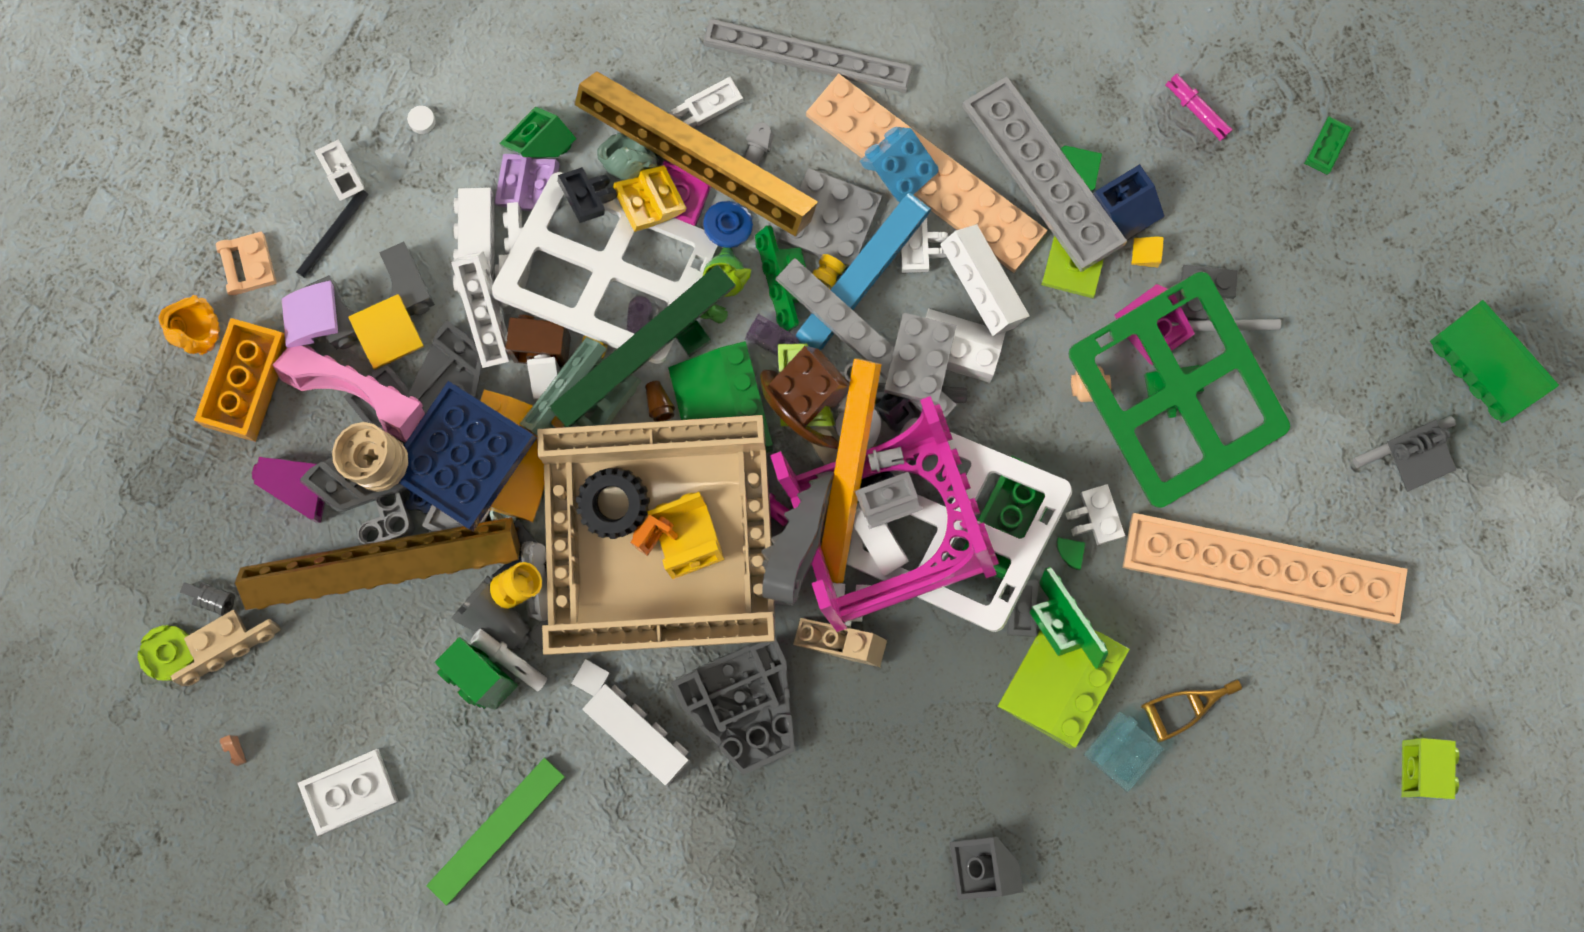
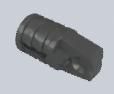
[180,582,235,616]

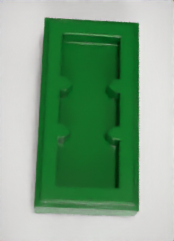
[1304,116,1352,175]

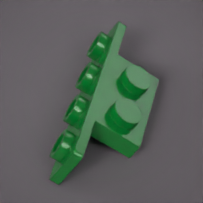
[755,225,806,334]
[1030,567,1108,669]

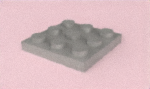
[779,168,882,268]

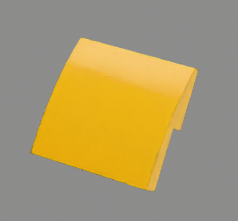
[613,165,687,232]
[348,294,424,370]

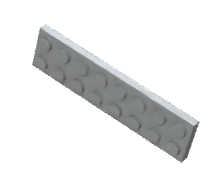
[962,76,1127,272]

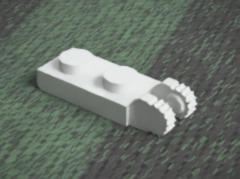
[669,77,744,128]

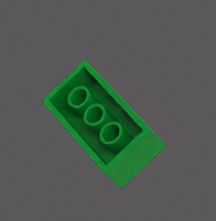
[962,456,1047,580]
[434,637,518,710]

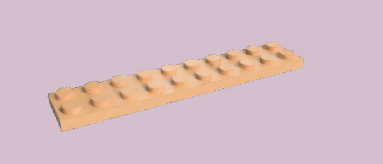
[806,74,1048,273]
[1122,513,1407,624]

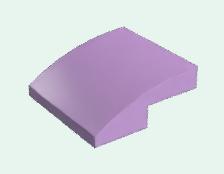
[494,154,560,212]
[282,281,338,348]

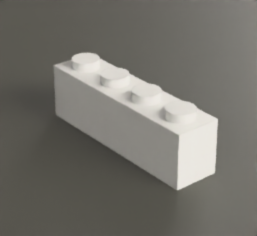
[453,188,495,298]
[940,224,1030,336]
[582,684,690,786]

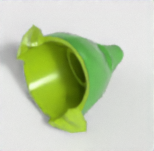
[703,247,751,297]

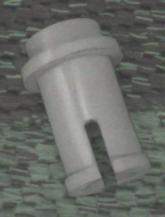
[868,446,904,472]

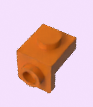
[630,515,678,556]

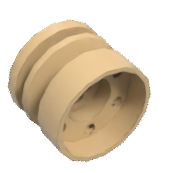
[332,422,408,492]

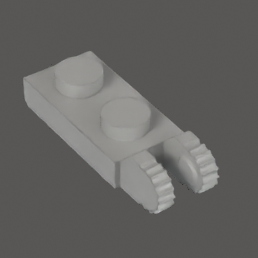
[520,541,548,621]

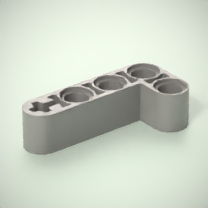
[357,491,414,544]

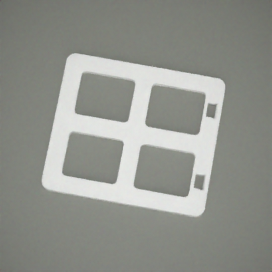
[492,172,718,364]
[846,418,1072,632]

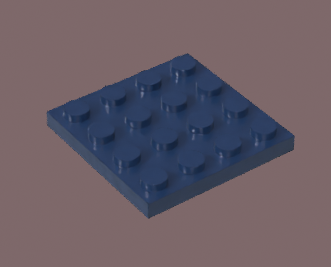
[399,381,537,532]

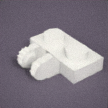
[901,218,948,273]
[1065,484,1125,545]

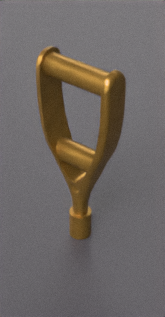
[1141,680,1242,743]

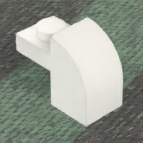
[315,139,365,201]

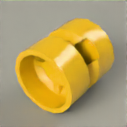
[490,562,542,609]

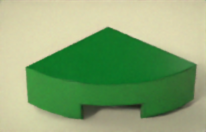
[1056,537,1085,571]

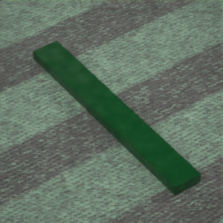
[549,264,736,427]

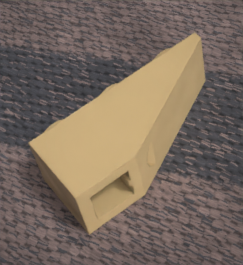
[793,618,887,667]

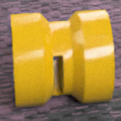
[812,254,846,290]

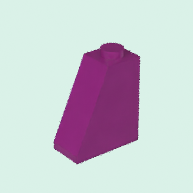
[252,457,325,523]

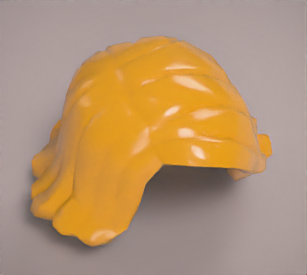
[158,295,220,355]

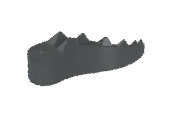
[762,471,834,605]

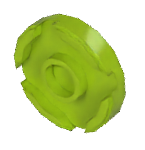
[137,625,194,681]

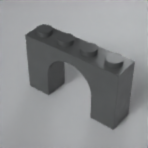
[305,241,435,350]

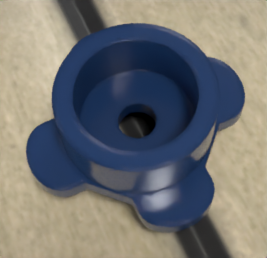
[405,490,432,514]

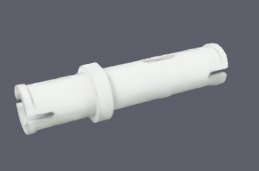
[470,628,547,691]

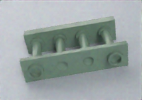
[520,337,642,436]

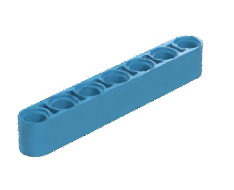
[795,192,931,351]

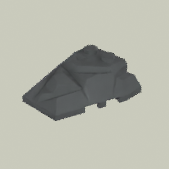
[671,637,795,775]

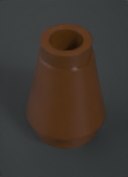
[645,380,675,422]

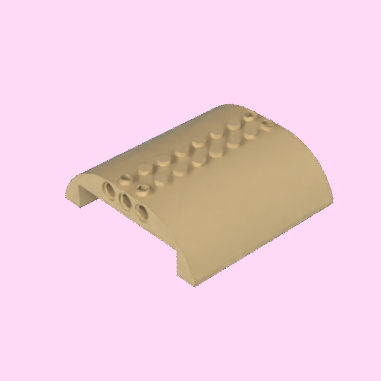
[537,415,775,655]

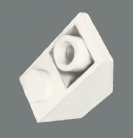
[527,354,561,402]

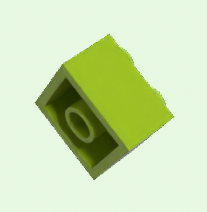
[1401,738,1459,800]

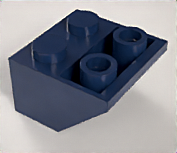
[1093,164,1165,240]

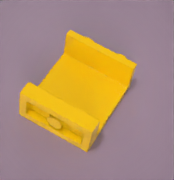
[647,492,725,580]

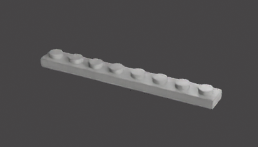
[776,258,957,417]

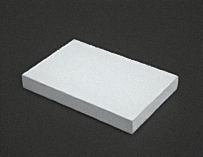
[298,749,399,836]

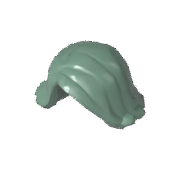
[597,132,658,180]

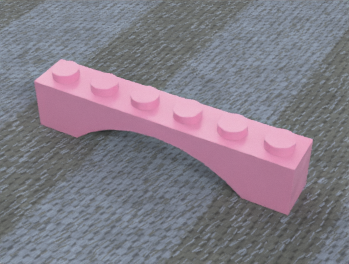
[272,345,425,443]

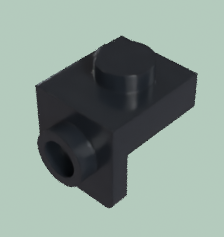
[875,393,916,432]

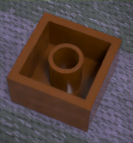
[506,315,571,367]

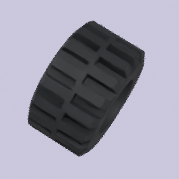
[576,467,650,539]

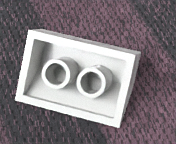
[925,309,1006,383]

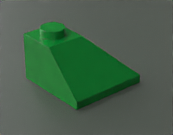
[499,106,577,157]

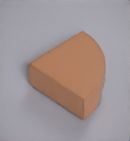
[220,735,247,766]

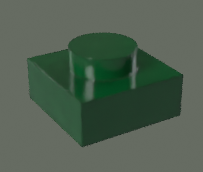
[676,320,711,357]

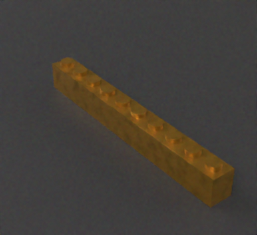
[574,71,818,237]
[235,517,520,610]

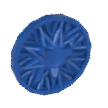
[703,201,753,248]

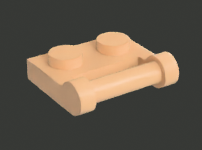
[215,231,277,295]

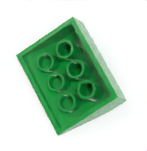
[1430,300,1559,423]
[668,341,773,453]

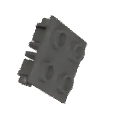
[1387,420,1456,492]

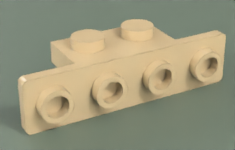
[171,610,281,686]

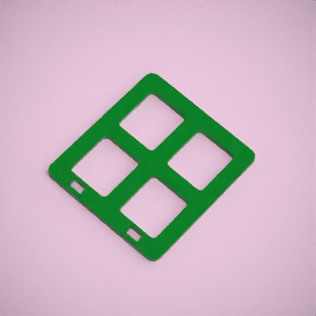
[1068,272,1290,508]

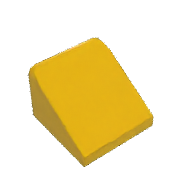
[1131,237,1164,268]

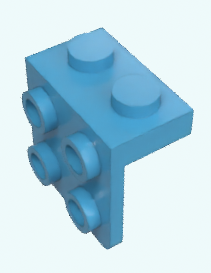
[860,127,939,202]

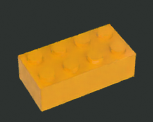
[194,318,287,442]

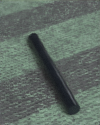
[296,190,369,279]

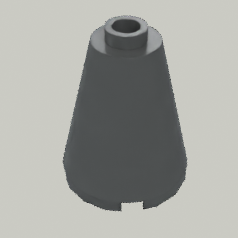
[451,576,530,651]

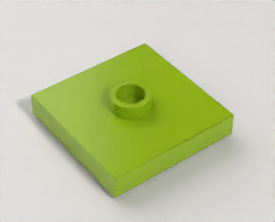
[1041,236,1104,299]

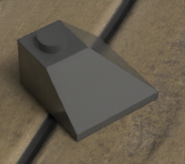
[950,837,1024,900]

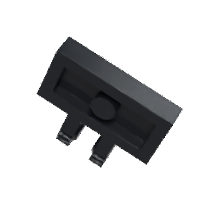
[557,167,617,223]

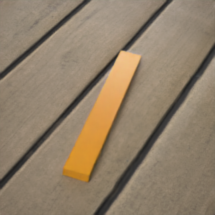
[821,359,882,583]

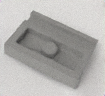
[855,472,923,529]

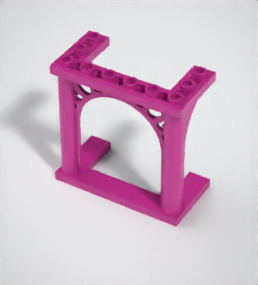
[770,396,999,632]

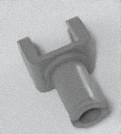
[745,122,773,166]

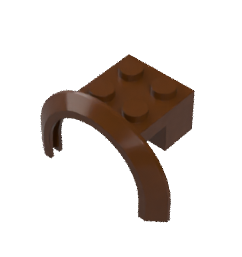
[760,346,850,449]

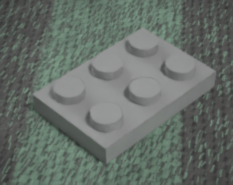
[884,312,957,405]

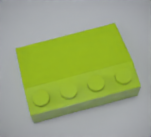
[997,630,1130,749]

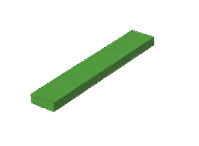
[426,758,565,906]

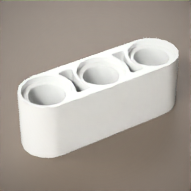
[853,503,909,576]

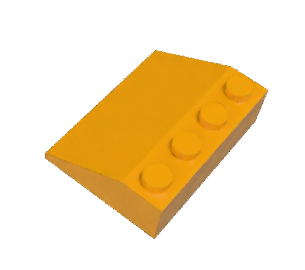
[480,389,565,522]

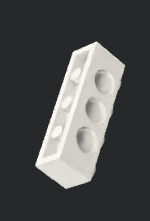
[451,251,511,368]

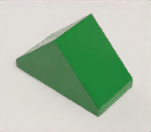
[1060,145,1102,193]

